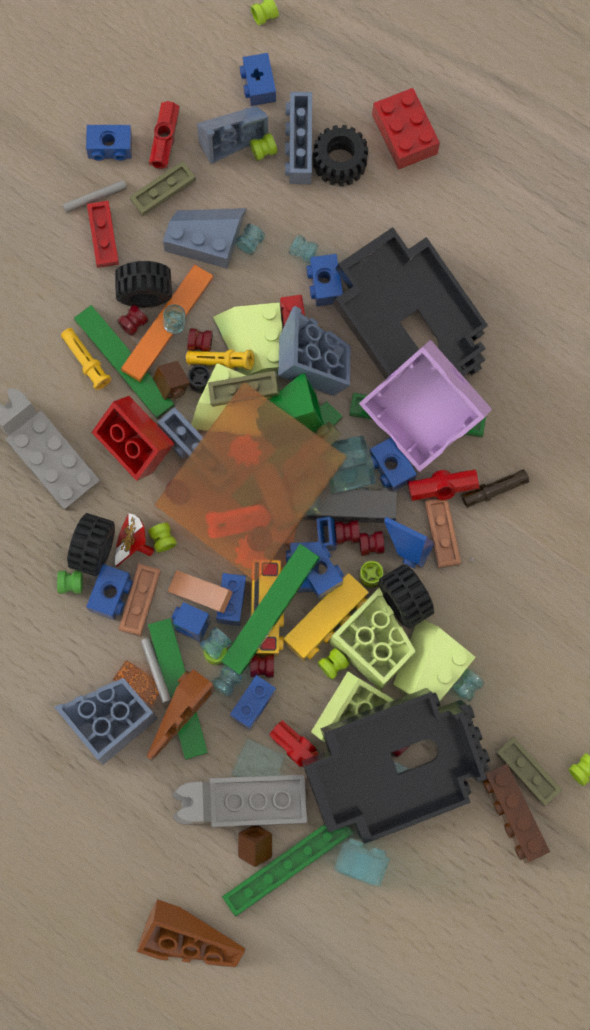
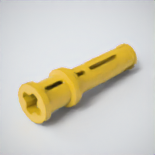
[61,328,112,390]
[186,349,254,370]

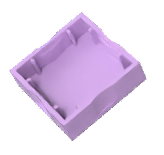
[359,340,492,472]

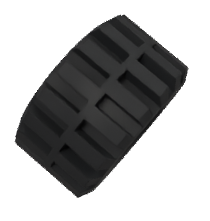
[313,125,368,186]
[115,261,172,308]
[67,513,115,576]
[379,564,434,629]

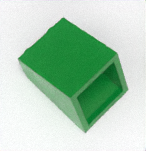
[256,373,324,449]

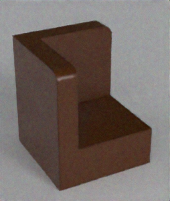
[238,825,272,867]

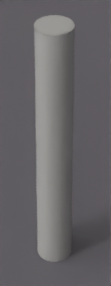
[63,180,127,212]
[141,638,171,705]

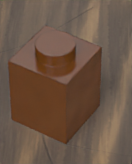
[153,361,190,400]

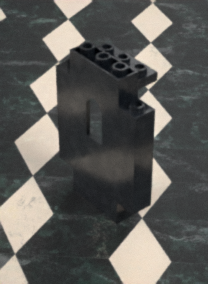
[333,227,488,379]
[302,688,490,844]

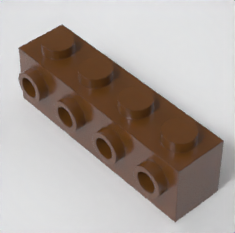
[482,764,550,863]

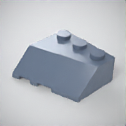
[197,106,268,164]
[163,208,247,269]
[278,306,351,396]
[55,678,158,765]

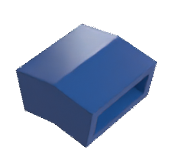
[316,516,337,551]

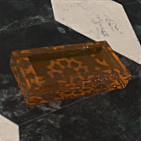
[113,660,159,706]

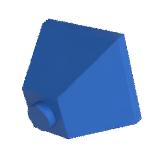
[384,517,435,569]

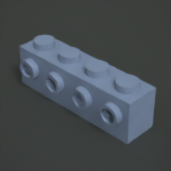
[285,92,312,184]
[158,407,237,494]

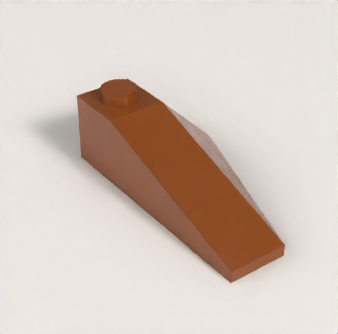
[147,669,215,761]
[137,899,245,967]

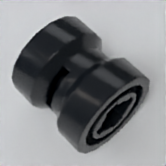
[188,365,211,393]

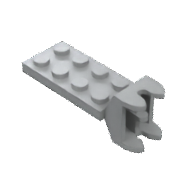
[0,388,100,510]
[172,775,307,828]

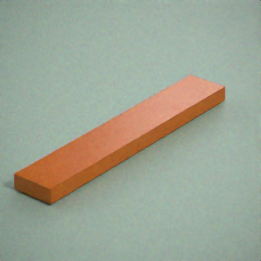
[121,265,213,382]

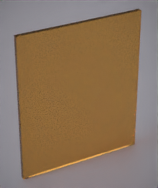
[155,382,347,581]

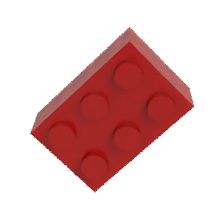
[372,88,440,170]
[91,396,174,481]

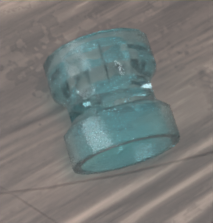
[235,223,266,255]
[289,234,319,264]
[163,304,186,334]
[199,627,232,660]
[211,664,243,697]
[452,669,485,702]

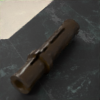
[461,469,529,508]

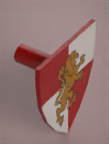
[115,513,154,567]

